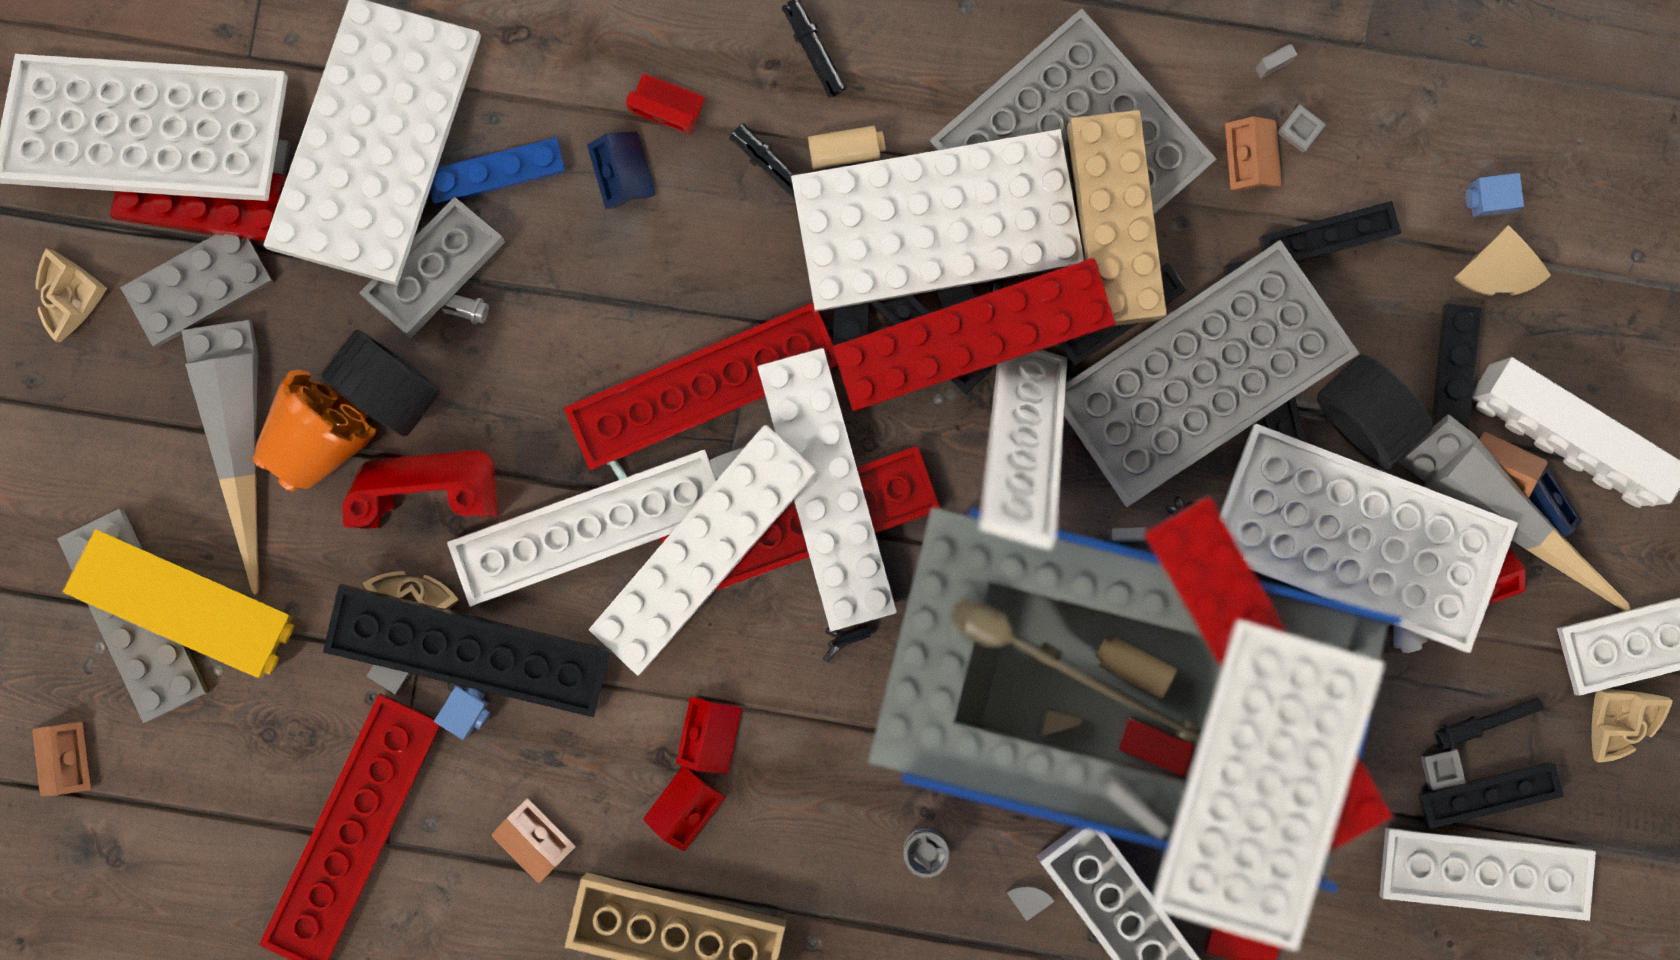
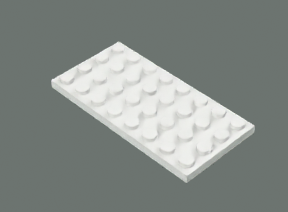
[263,0,481,286]
[0,54,288,201]
[791,129,1084,312]
[1219,423,1518,653]
[1150,619,1384,951]

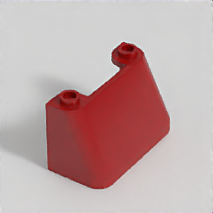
[342,450,499,530]

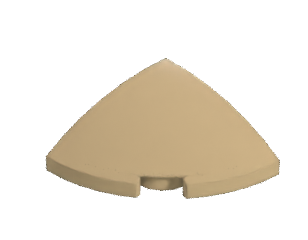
[1454,225,1551,296]
[35,248,107,342]
[362,571,459,610]
[1592,689,1673,762]

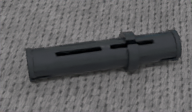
[781,0,847,98]
[729,123,798,199]

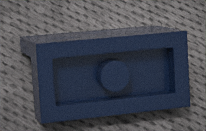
[587,132,656,209]
[1529,466,1583,537]

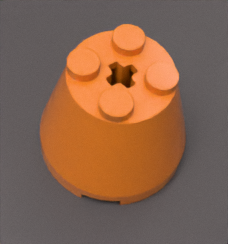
[252,370,376,492]

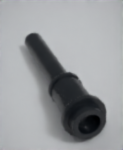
[1434,698,1543,751]

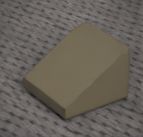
[1038,707,1082,736]

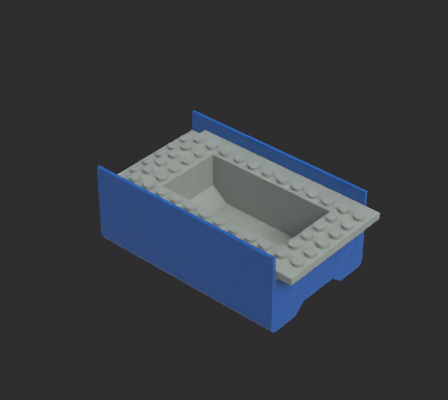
[868,507,1402,892]

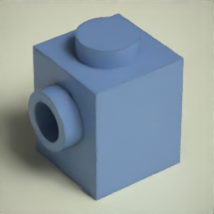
[1465,173,1524,218]
[434,685,491,740]

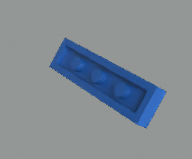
[430,137,566,206]

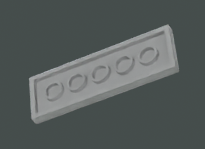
[57,509,210,723]

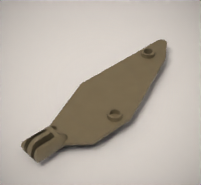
[951,600,1202,744]

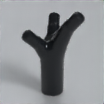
[823,624,871,662]

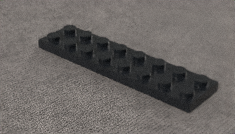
[323,584,611,717]

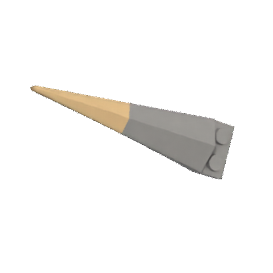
[181,320,260,595]
[1399,414,1630,611]

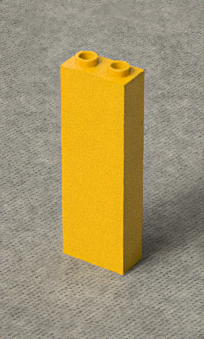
[63,529,295,679]

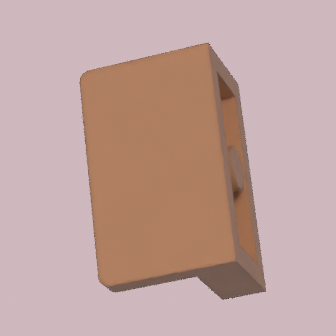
[1225,116,1282,191]
[1479,432,1548,498]
[32,721,91,796]
[492,798,576,883]

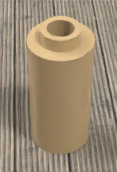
[808,125,886,170]
[1095,636,1177,699]

